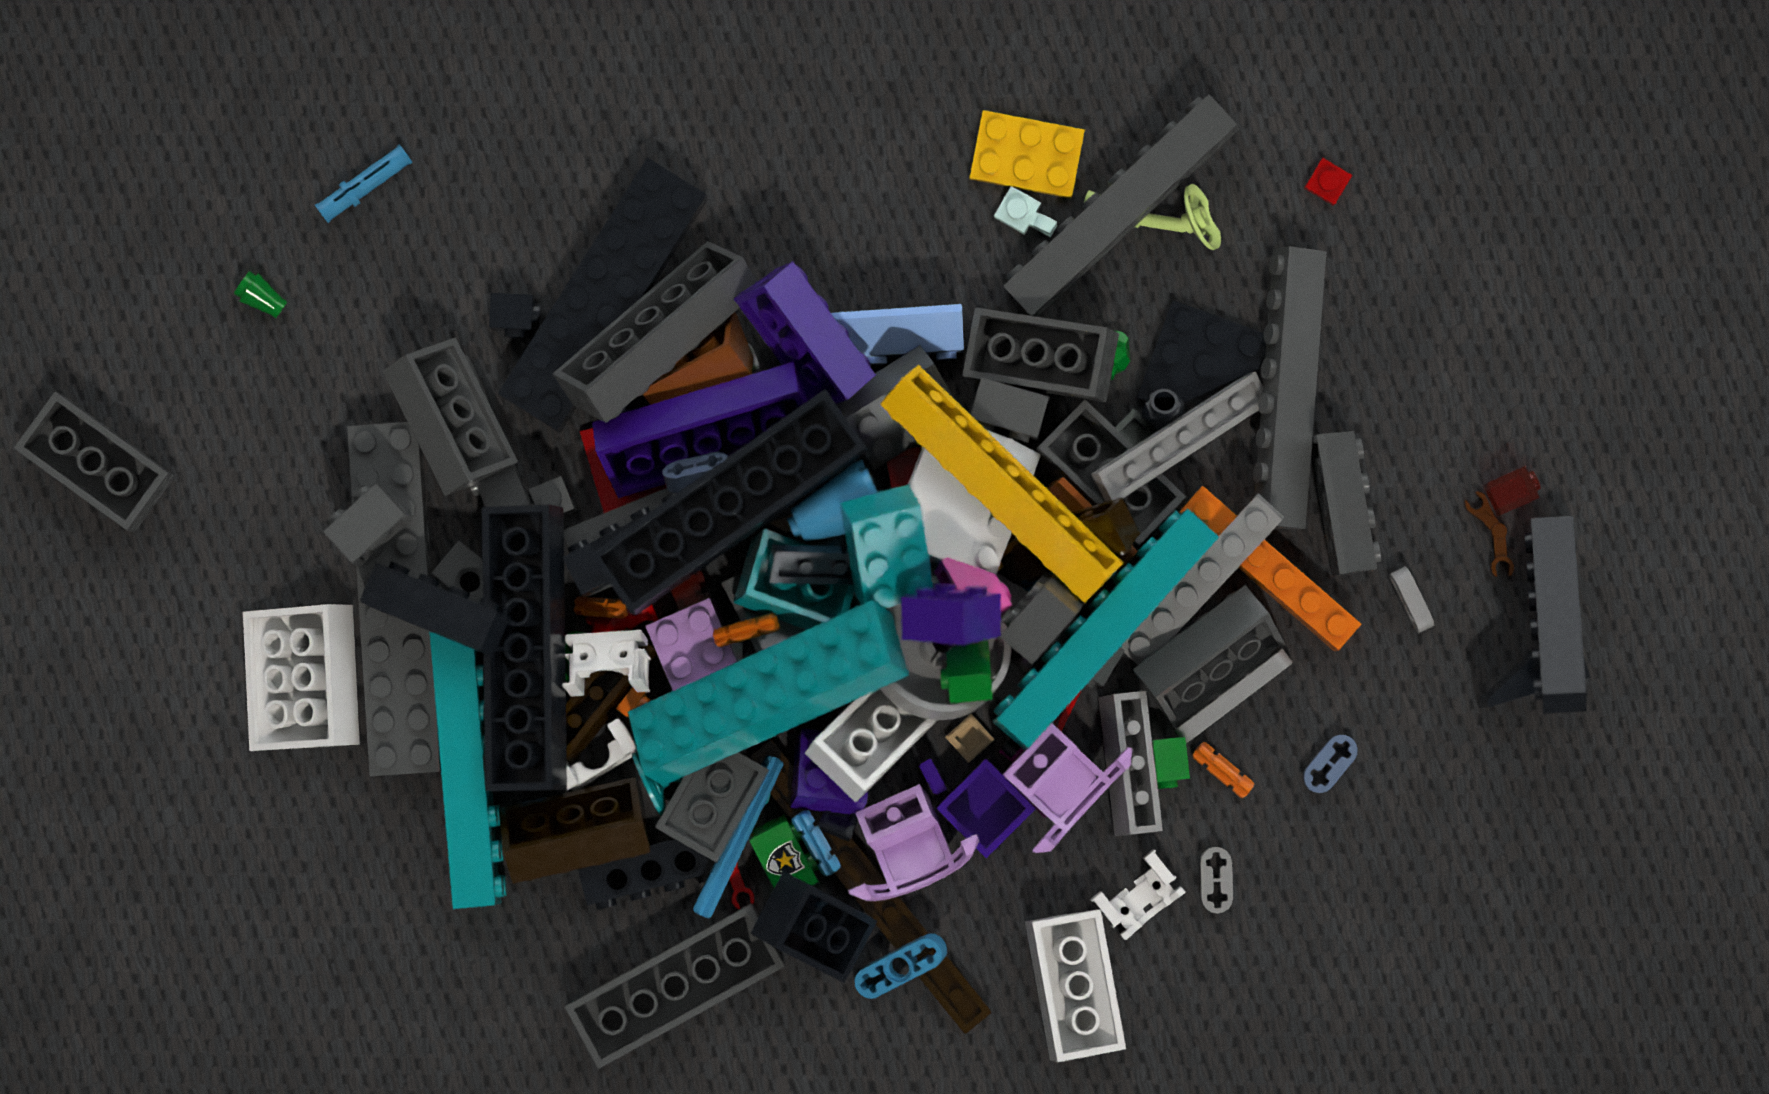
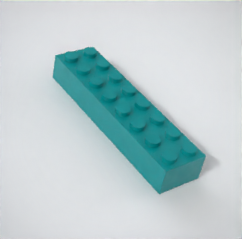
[993,509,1219,750]
[628,600,909,786]
[430,632,507,909]

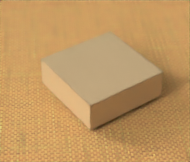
[945,714,994,763]

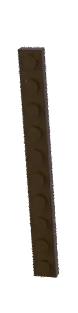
[748,739,992,1034]

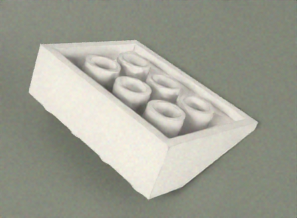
[908,430,1041,574]
[243,604,360,751]

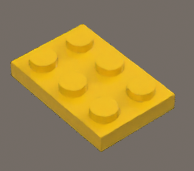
[970,110,1085,199]

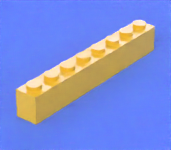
[880,365,1123,603]

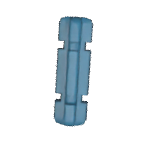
[792,810,840,876]

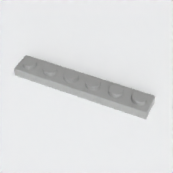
[1091,372,1263,502]
[1121,493,1284,665]

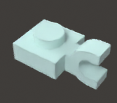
[994,186,1057,238]

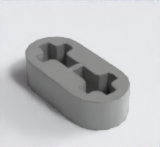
[1389,566,1434,633]
[1199,847,1233,914]

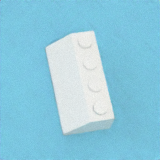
[1025,909,1126,1062]

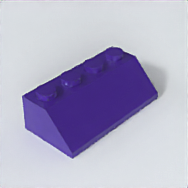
[733,262,876,404]

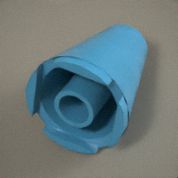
[787,459,877,542]

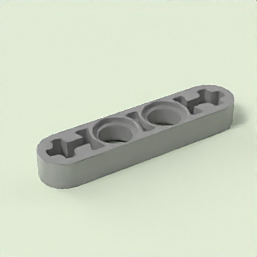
[1174,648,1293,743]

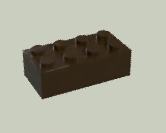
[499,777,651,884]

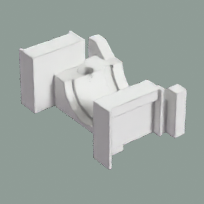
[562,630,651,697]
[567,718,638,791]
[1090,849,1186,940]

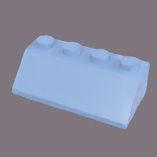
[831,304,964,366]

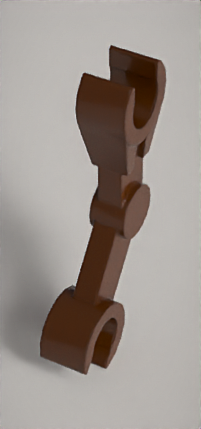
[1463,491,1514,577]

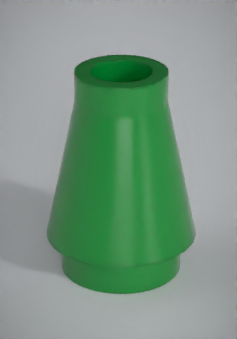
[233,271,287,319]

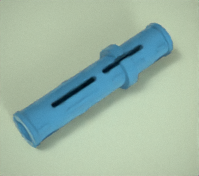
[315,144,413,223]

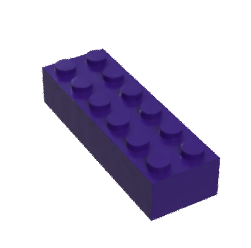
[592,362,809,498]

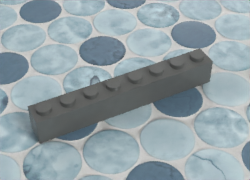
[1004,94,1239,317]
[1253,246,1327,530]

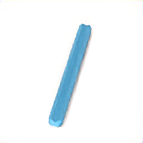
[693,755,784,918]

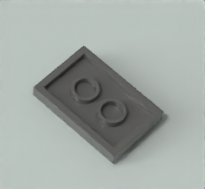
[655,752,770,863]

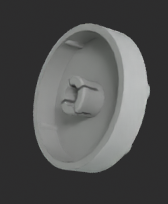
[880,576,1011,720]

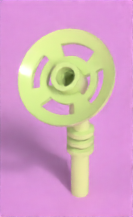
[1084,184,1221,250]

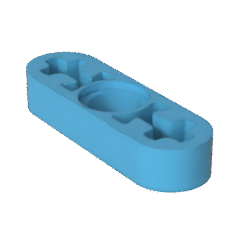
[855,934,947,999]

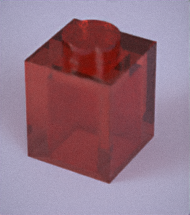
[1483,466,1541,516]

